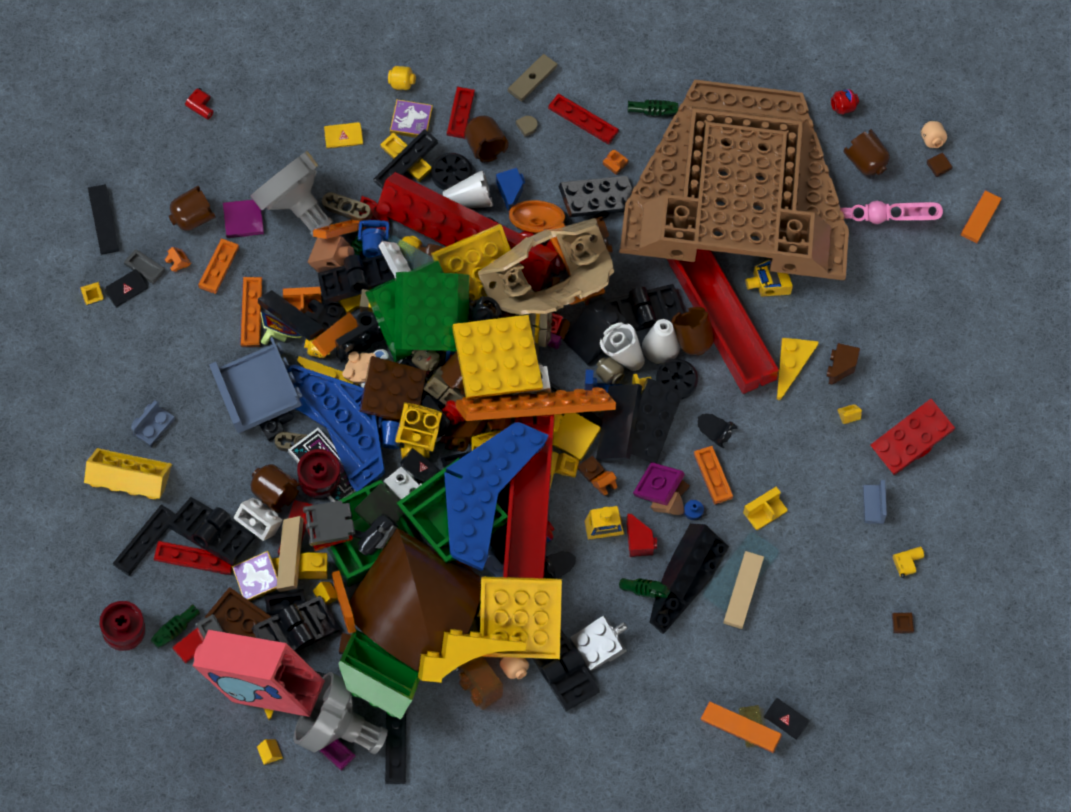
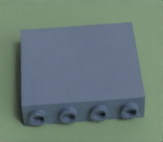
[209,337,302,433]

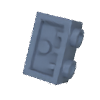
[131,400,175,448]

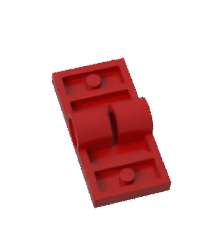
[870,399,955,475]

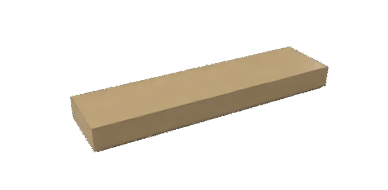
[276,516,303,592]
[723,551,764,629]

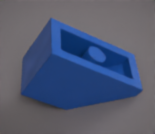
[496,168,525,213]

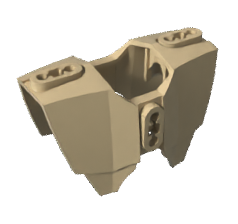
[478,218,614,315]

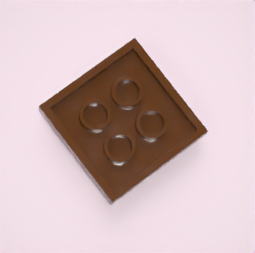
[359,356,426,422]

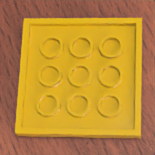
[431,224,511,306]
[452,315,543,399]
[480,577,562,659]

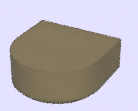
[516,116,537,137]

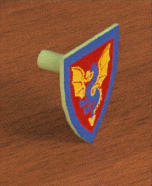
[260,312,302,345]

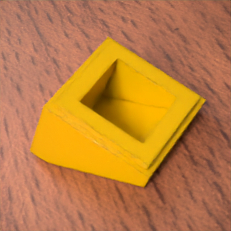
[555,453,580,478]

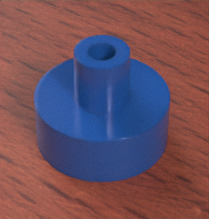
[684,500,704,520]

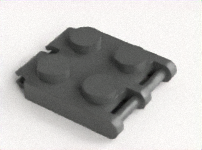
[303,500,355,546]

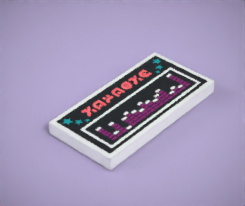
[288,428,355,502]

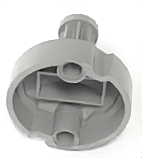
[250,151,333,236]
[293,672,388,754]

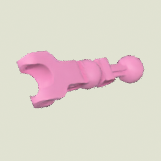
[840,201,943,224]

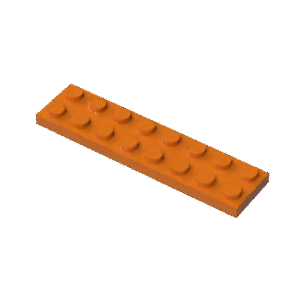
[456,387,616,421]

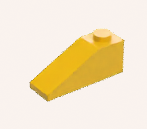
[272,552,328,579]

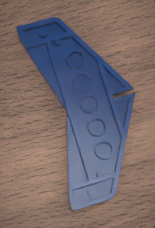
[287,365,385,492]
[444,422,549,571]

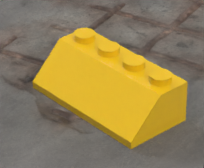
[84,448,172,499]

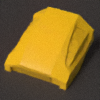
[395,402,442,451]

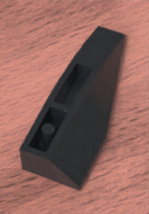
[649,523,729,634]

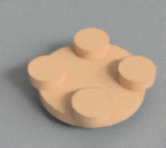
[342,351,377,384]

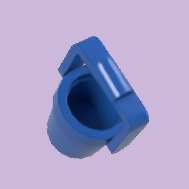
[358,220,390,258]
[377,417,401,449]

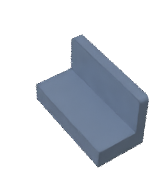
[863,480,887,524]

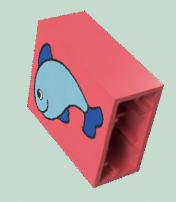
[192,630,325,717]

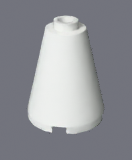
[443,171,493,208]
[642,319,680,364]
[600,322,645,371]

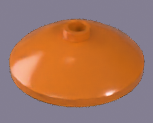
[509,200,565,234]

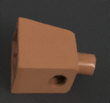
[308,236,354,272]

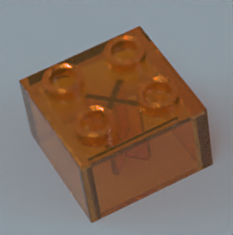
[459,656,503,710]

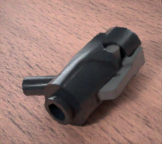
[352,513,399,556]

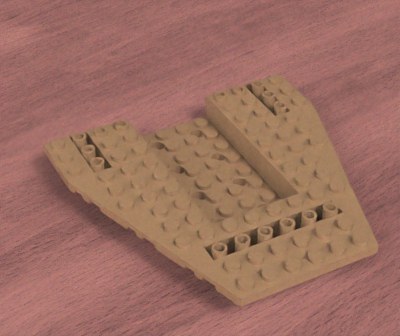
[620,80,849,280]

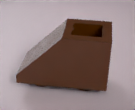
[826,343,860,385]

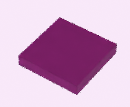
[223,199,264,238]
[633,462,685,506]

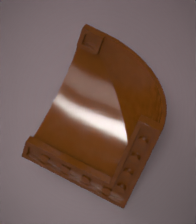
[349,528,481,683]

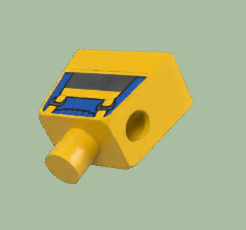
[745,260,793,297]
[585,506,624,540]

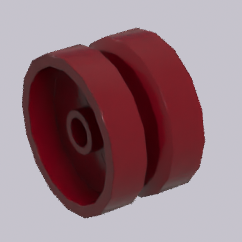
[297,449,341,498]
[99,601,146,651]

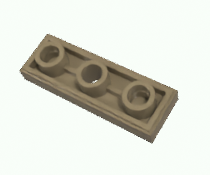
[508,54,557,102]

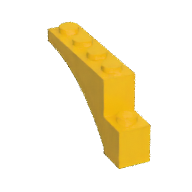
[418,629,527,683]

